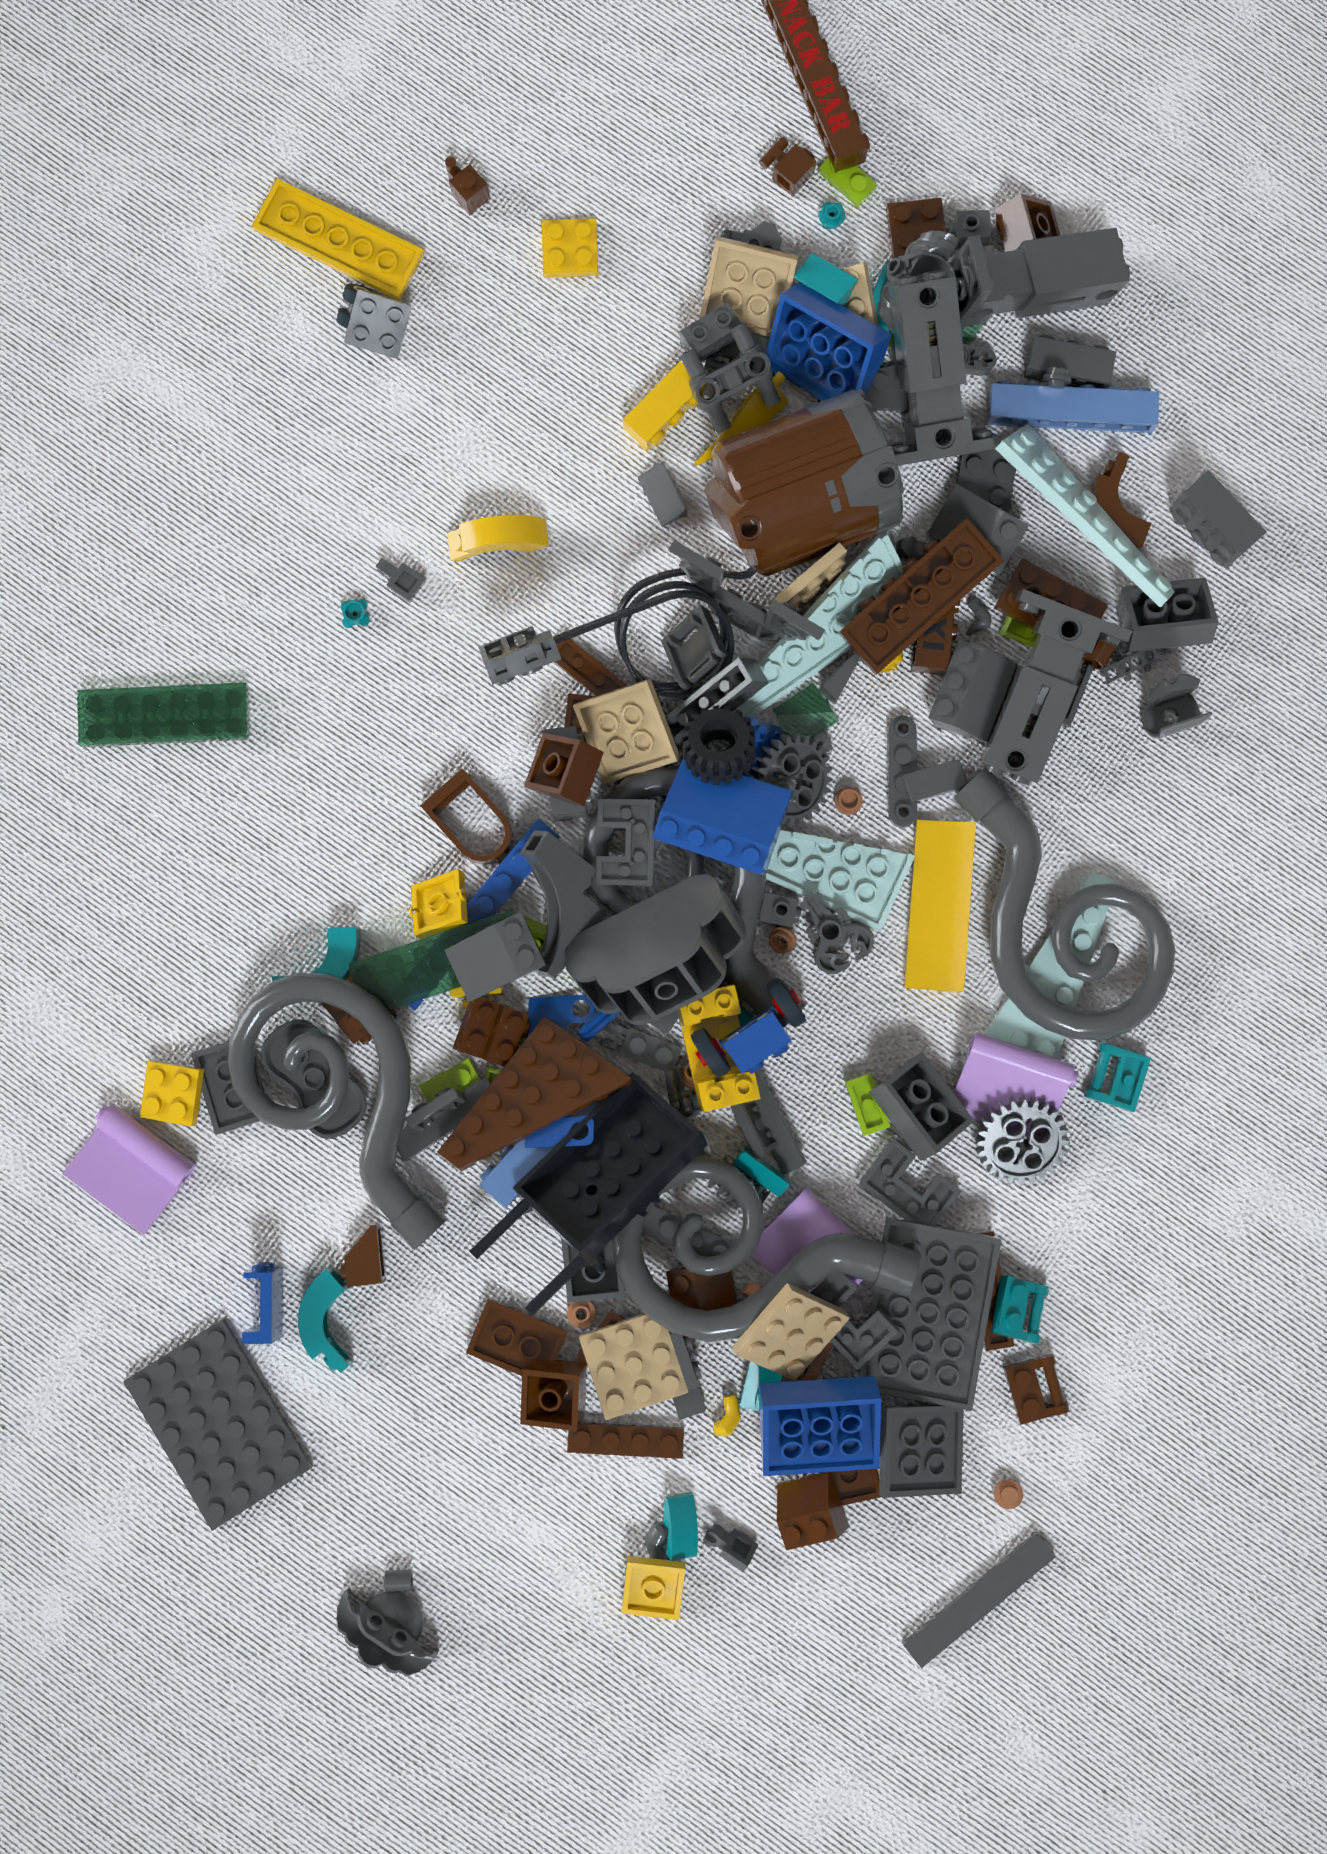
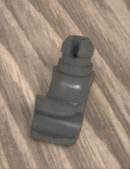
[896,536,931,559]

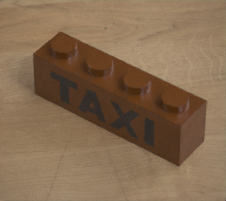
[911,601,960,676]

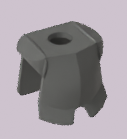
[1141,674,1213,739]

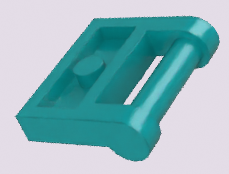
[1084,1042,1151,1112]
[991,1275,1050,1345]

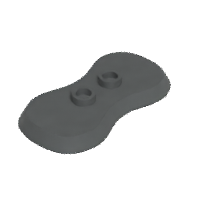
[261,1019,367,1139]

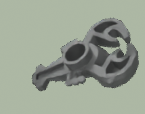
[800,891,874,974]

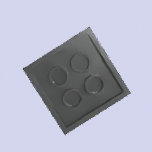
[879,1404,964,1498]

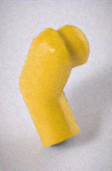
[713,1394,741,1437]

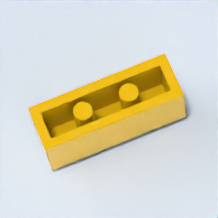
[623,361,705,451]

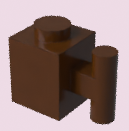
[759,137,816,197]
[445,157,490,216]

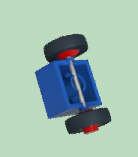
[690,977,806,1078]

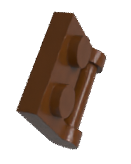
[1003,1354,1070,1425]

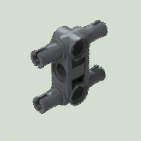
[680,322,781,434]

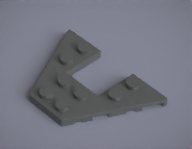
[668,540,825,641]

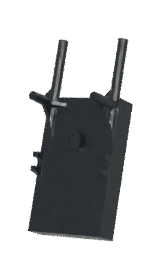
[469,1071,708,1316]

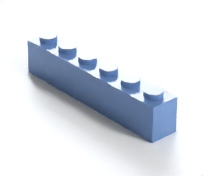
[986,381,1159,433]
[480,1099,603,1210]

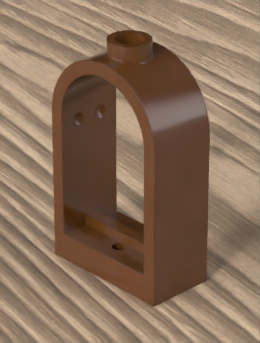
[420,768,513,865]

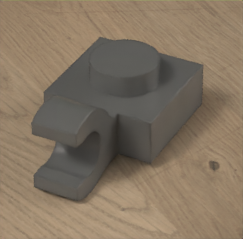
[375,558,426,603]
[703,1523,759,1572]

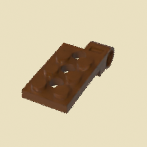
[994,558,1117,670]

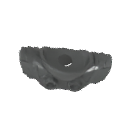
[878,231,961,333]
[336,1588,439,1677]

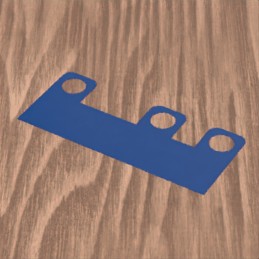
[525,995,595,1148]

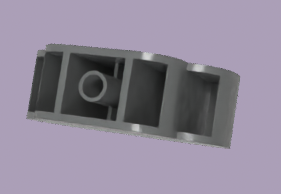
[565,874,746,1025]

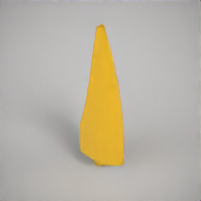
[693,372,789,466]

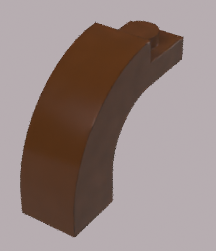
[1090,452,1152,551]

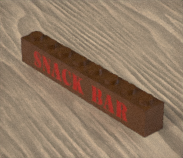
[761,0,870,173]

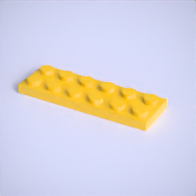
[251,178,425,301]

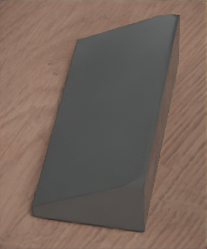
[637,461,687,527]

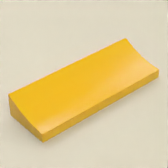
[904,820,976,993]

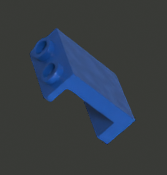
[242,1262,283,1344]

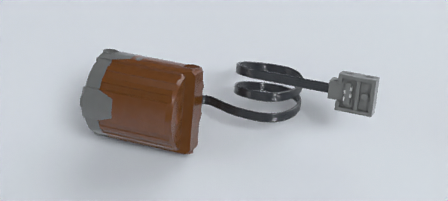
[478,389,904,701]

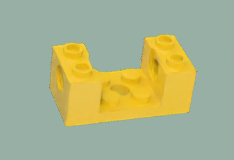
[677,984,761,1112]

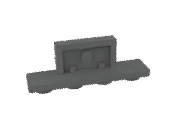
[730,1070,807,1174]
[397,1078,491,1161]
[668,1330,706,1419]

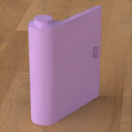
[953,1032,1078,1134]
[62,1104,196,1235]
[751,1187,862,1293]

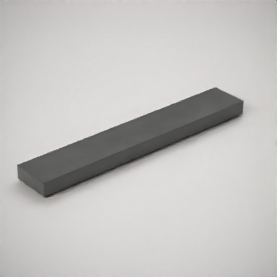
[902,1532,1056,1669]

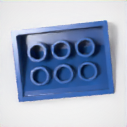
[766,282,892,401]
[652,757,793,875]
[759,1376,881,1476]

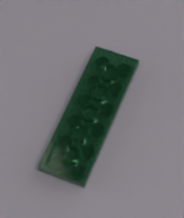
[77,682,249,747]
[348,909,514,1011]

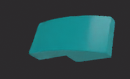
[663,1492,698,1561]

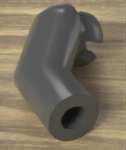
[645,1521,668,1560]

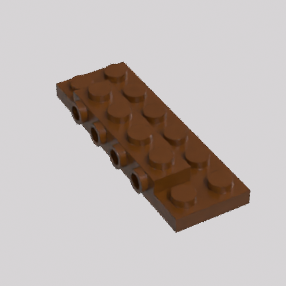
[838,518,1005,675]

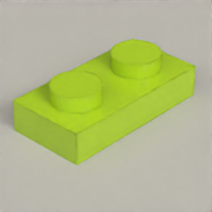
[818,158,877,208]
[418,1058,481,1103]
[844,1073,891,1136]

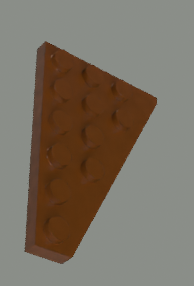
[437,1016,632,1172]

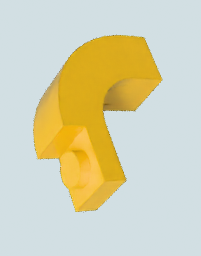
[447,515,549,562]

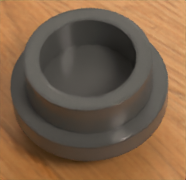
[1043,367,1071,389]

